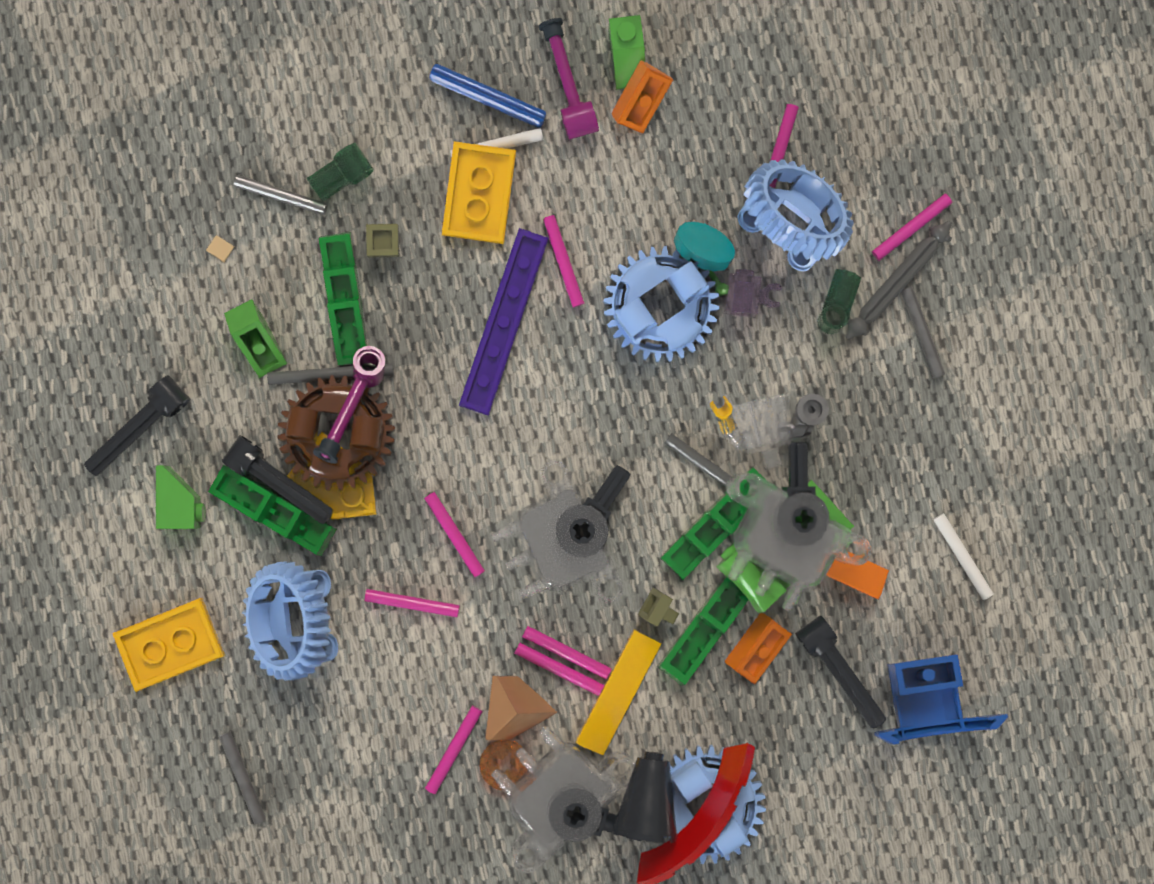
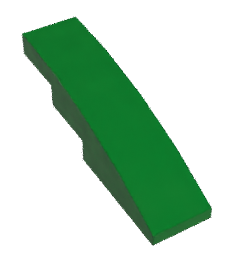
[318,232,367,366]
[208,464,337,557]
[660,467,775,580]

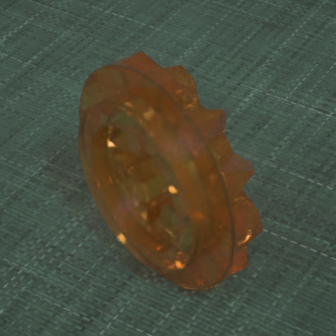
[480,739,530,791]

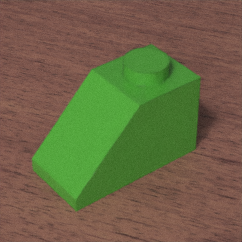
[608,15,645,90]
[224,299,287,378]
[156,465,206,529]

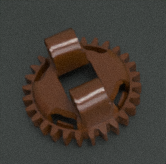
[277,375,395,492]

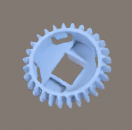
[737,159,854,271]
[603,246,719,363]
[242,561,338,681]
[664,745,766,864]

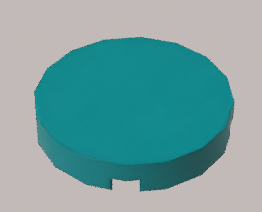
[673,222,735,271]

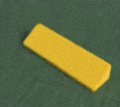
[575,629,662,755]

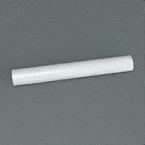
[450,128,544,157]
[933,513,994,600]

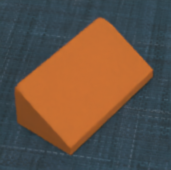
[612,60,673,134]
[819,545,889,600]
[725,612,792,685]

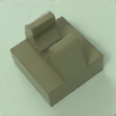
[366,224,400,258]
[638,587,680,627]

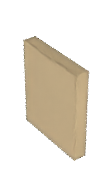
[206,235,234,262]

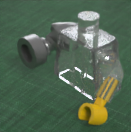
[710,393,829,470]

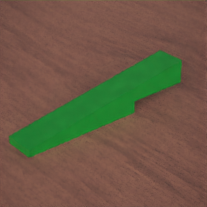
[657,575,748,686]

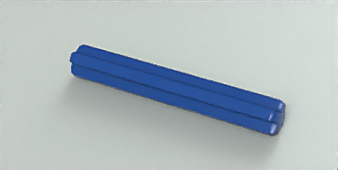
[429,64,546,128]

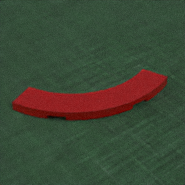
[637,743,755,884]

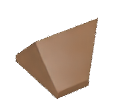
[485,676,557,740]

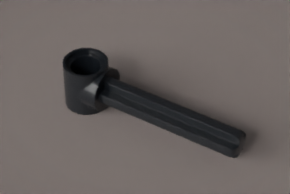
[84,375,190,476]
[221,435,334,524]
[795,615,886,729]

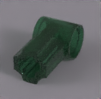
[307,143,374,202]
[817,269,862,334]

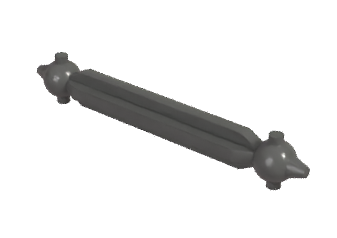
[846,221,952,340]

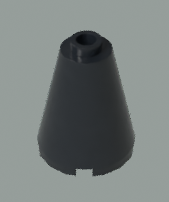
[612,751,677,843]

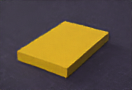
[442,141,516,244]
[112,598,225,692]

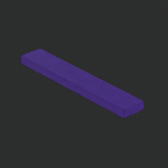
[459,228,549,416]

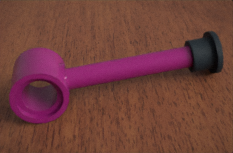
[538,18,599,140]
[313,346,385,463]

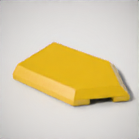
[287,432,377,520]

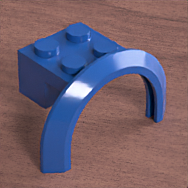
[874,654,1008,744]

